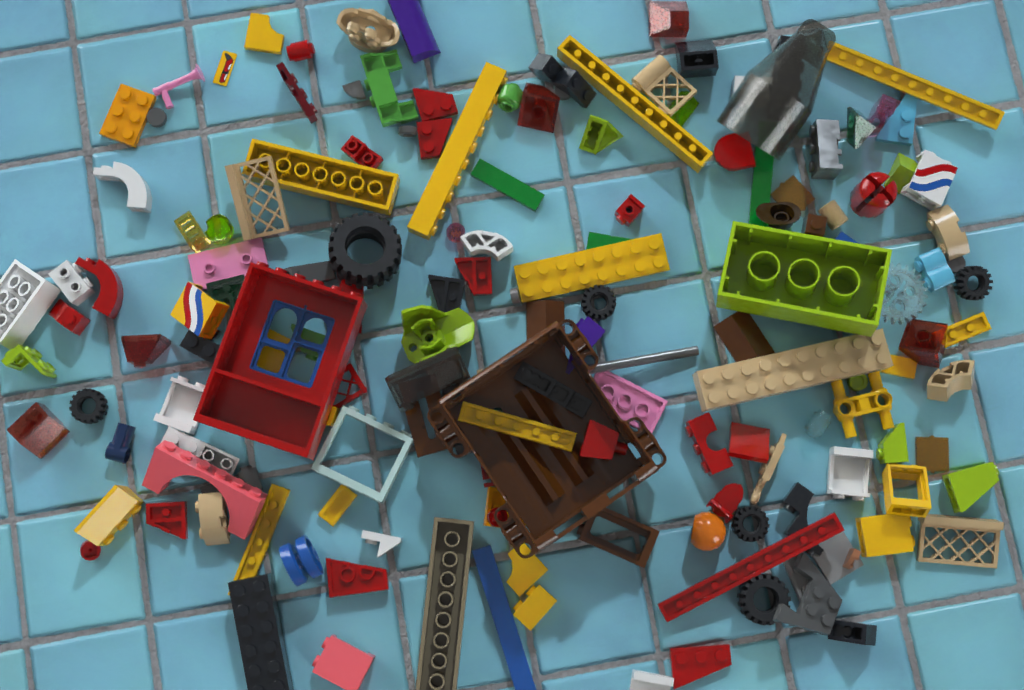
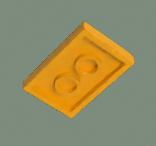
[99,84,157,148]

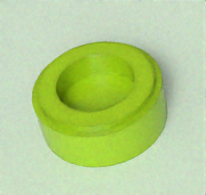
[847,374,868,391]

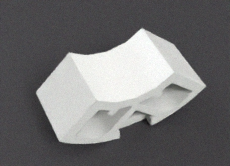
[460,230,513,262]

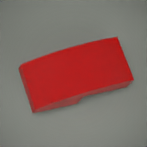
[341,135,383,169]

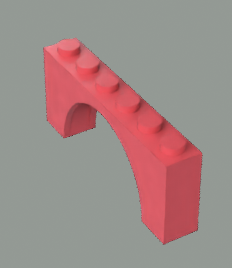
[142,440,268,540]

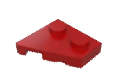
[146,501,188,539]

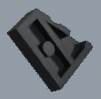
[428,275,465,312]

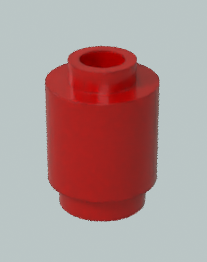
[286,40,315,62]

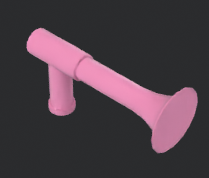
[152,63,205,109]

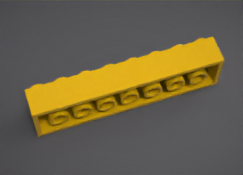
[242,138,400,216]

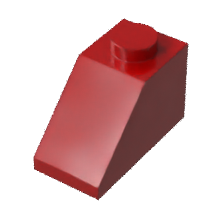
[48,299,91,336]

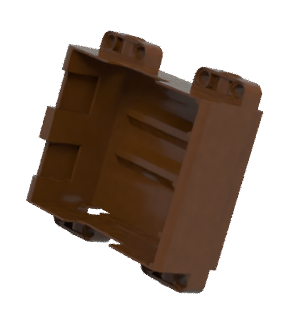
[427,319,667,558]

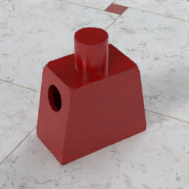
[579,419,628,460]

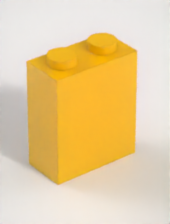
[855,514,915,557]

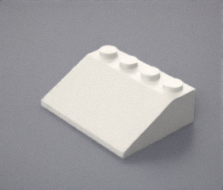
[0,259,61,349]

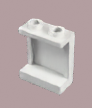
[153,375,205,435]
[827,446,874,501]

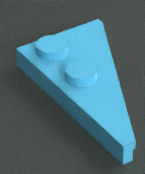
[875,94,917,146]

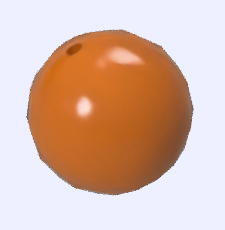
[690,512,726,551]

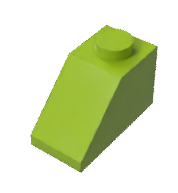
[876,423,909,464]

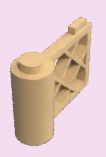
[631,55,697,117]

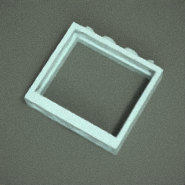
[311,405,414,504]

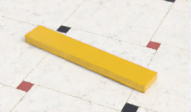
[458,401,577,452]
[228,483,291,596]

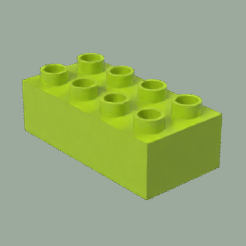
[716,221,892,337]

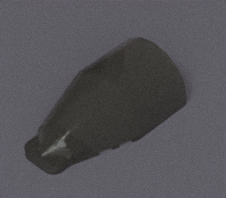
[717,19,836,161]

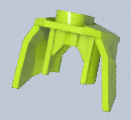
[401,305,475,366]

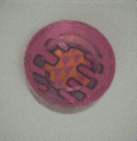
[446,223,465,243]

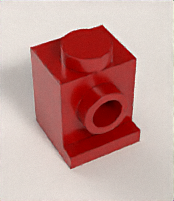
[614,194,645,227]

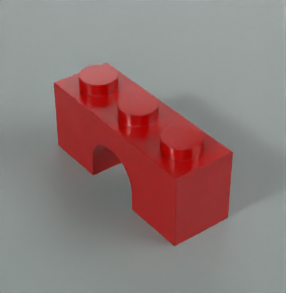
[684,412,734,476]

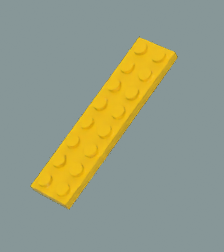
[513,233,670,303]

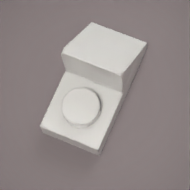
[361,530,403,558]

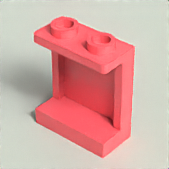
[312,634,375,690]

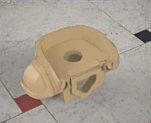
[336,8,400,53]

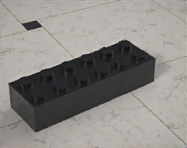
[228,573,294,690]

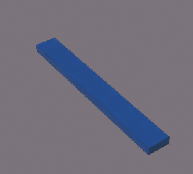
[472,545,536,690]

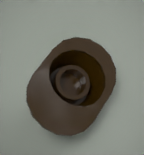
[756,202,801,230]

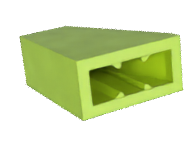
[942,462,999,513]

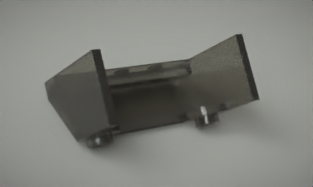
[385,347,471,413]

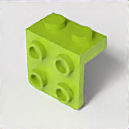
[1,344,57,379]

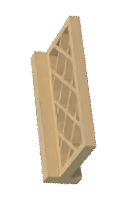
[225,156,290,241]
[917,514,1004,568]

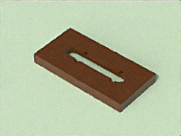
[398,373,455,458]

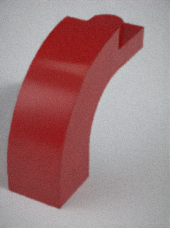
[75,257,124,320]

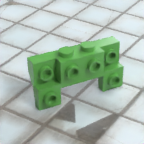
[360,50,419,127]

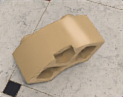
[926,205,970,261]
[927,360,975,402]
[195,492,230,546]

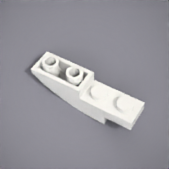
[161,426,240,475]

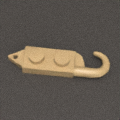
[751,433,787,505]

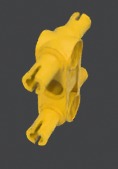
[830,371,895,439]

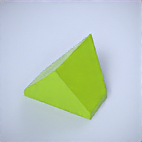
[579,115,623,155]
[883,153,918,194]

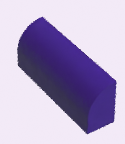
[387,0,441,63]

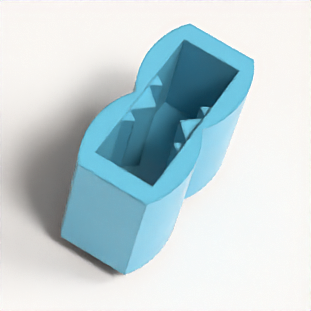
[914,247,956,293]

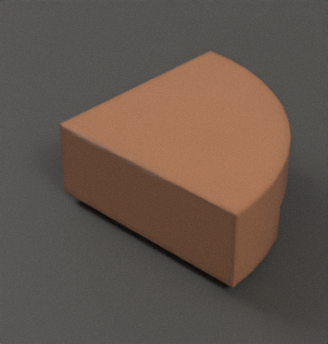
[842,548,861,569]

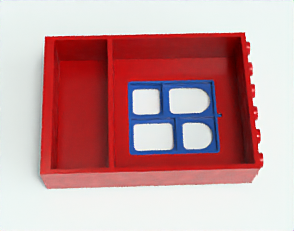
[193,261,368,460]

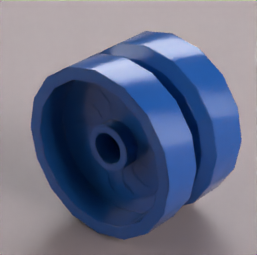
[279,535,324,586]

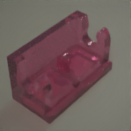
[865,94,901,128]

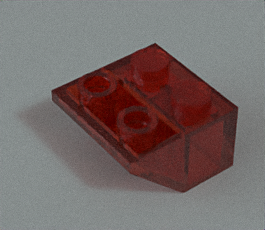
[7,402,70,459]

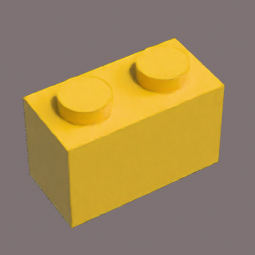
[512,584,557,631]

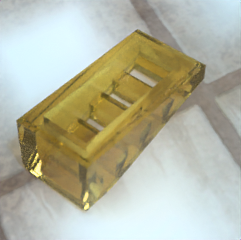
[174,211,211,253]

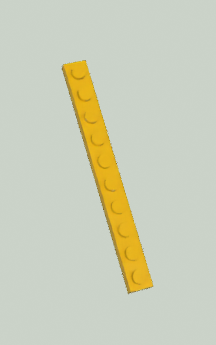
[821,40,1005,130]

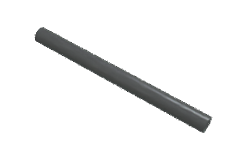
[588,346,699,374]

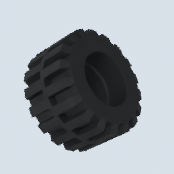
[737,574,791,625]

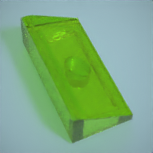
[668,91,700,127]

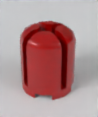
[850,172,898,218]

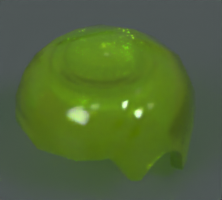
[205,214,234,245]

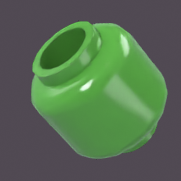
[497,83,524,112]

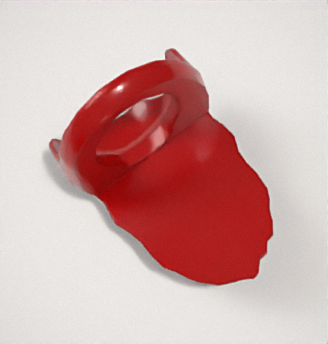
[706,483,744,524]

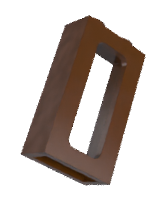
[576,508,660,568]

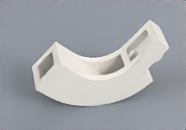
[93,162,152,213]

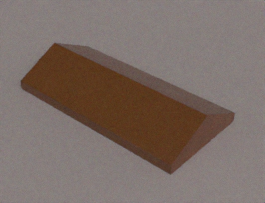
[526,300,566,355]
[713,311,775,362]

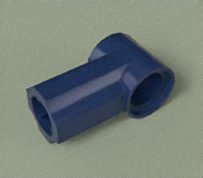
[105,422,136,464]

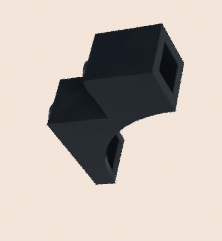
[528,53,597,108]
[781,482,824,557]

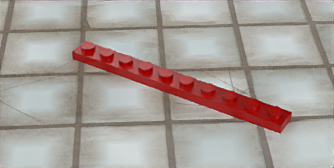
[657,512,845,622]

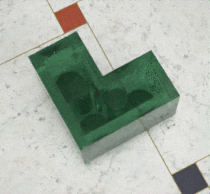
[206,274,245,311]

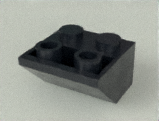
[675,39,719,78]

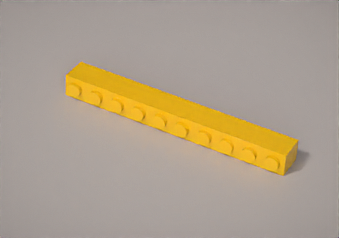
[557,35,713,173]
[407,62,508,240]

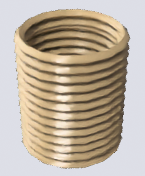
[818,200,849,231]

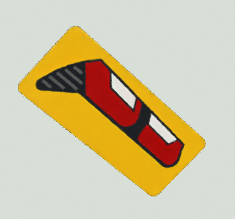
[213,51,237,86]

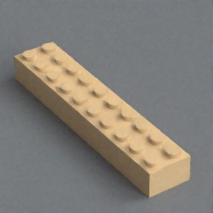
[692,328,894,412]

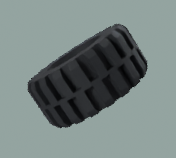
[328,213,402,289]

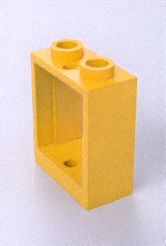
[882,463,932,518]

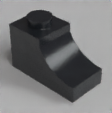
[828,620,877,646]

